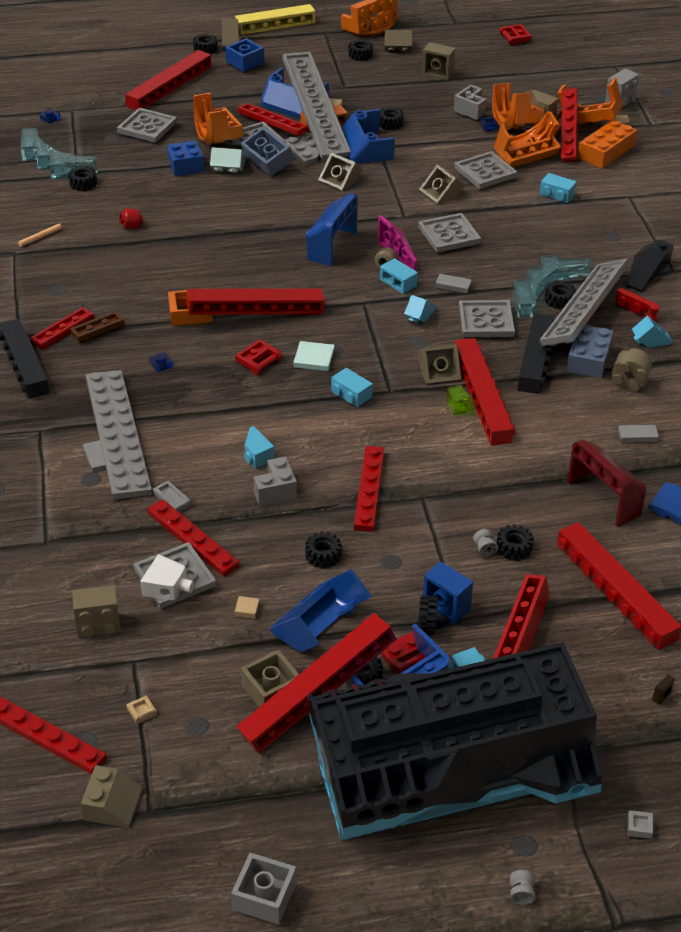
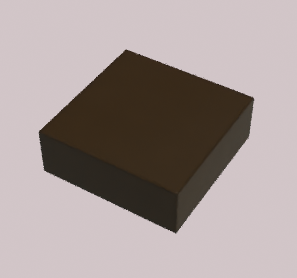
[652,674,675,705]

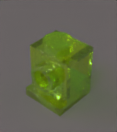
[447,385,472,415]

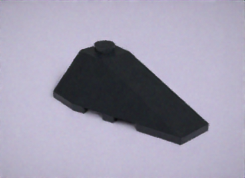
[626,240,674,292]

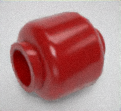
[119,208,143,230]

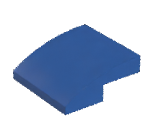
[648,482,681,525]

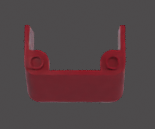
[567,440,646,527]

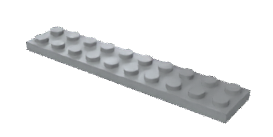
[282,52,351,159]
[540,259,629,346]
[86,370,152,500]

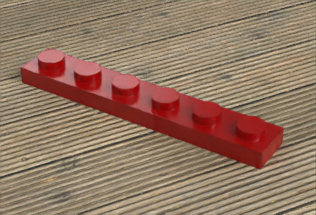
[561,88,578,162]
[237,103,308,136]
[354,446,384,532]
[147,499,239,577]
[0,696,107,775]

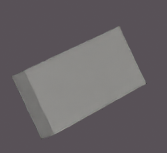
[435,274,472,294]
[618,425,659,443]
[83,440,106,472]
[153,481,192,513]

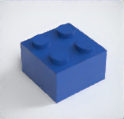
[225,38,265,72]
[167,141,204,176]
[423,561,473,624]

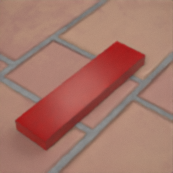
[30,307,95,350]

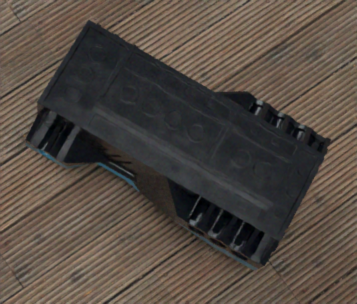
[307,642,602,841]

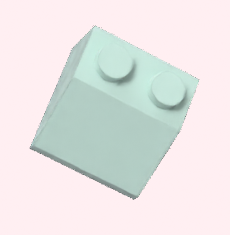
[210,148,246,173]

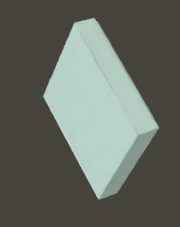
[293,341,335,371]

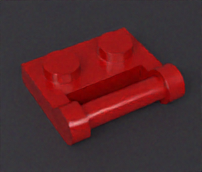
[499,24,532,46]
[235,339,283,375]
[380,631,426,674]

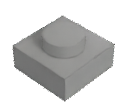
[627,810,653,839]

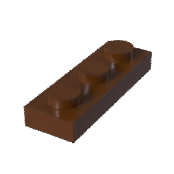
[70,311,125,342]

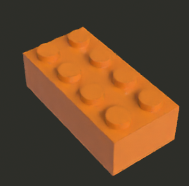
[577,120,637,168]

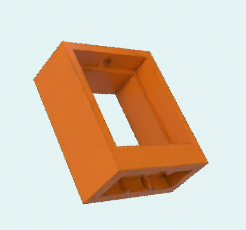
[168,288,213,326]

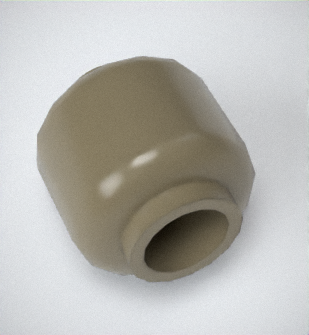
[375,247,398,269]

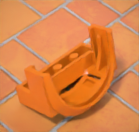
[341,0,398,36]
[557,78,623,125]
[492,83,544,131]
[193,93,243,146]
[493,111,561,168]

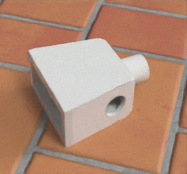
[140,554,194,601]

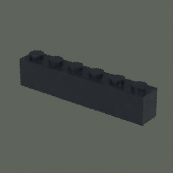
[517,313,554,394]
[0,318,49,399]

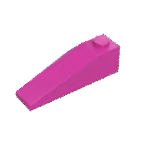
[378,215,417,271]

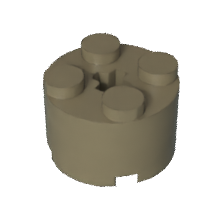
[612,348,652,392]

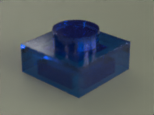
[39,109,60,124]
[480,117,498,131]
[149,352,173,372]

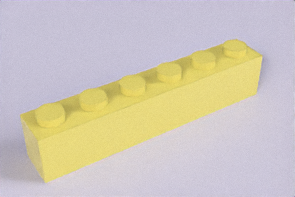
[235,4,315,35]

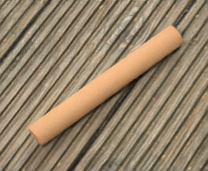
[18,224,62,247]

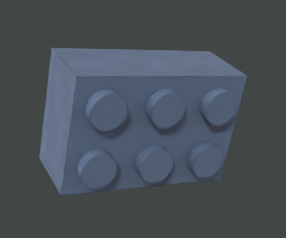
[241,127,294,177]
[567,325,613,379]

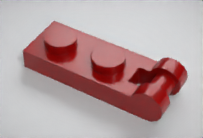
[615,288,660,322]

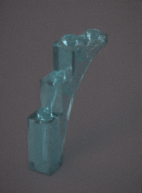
[20,128,98,178]
[512,255,591,318]

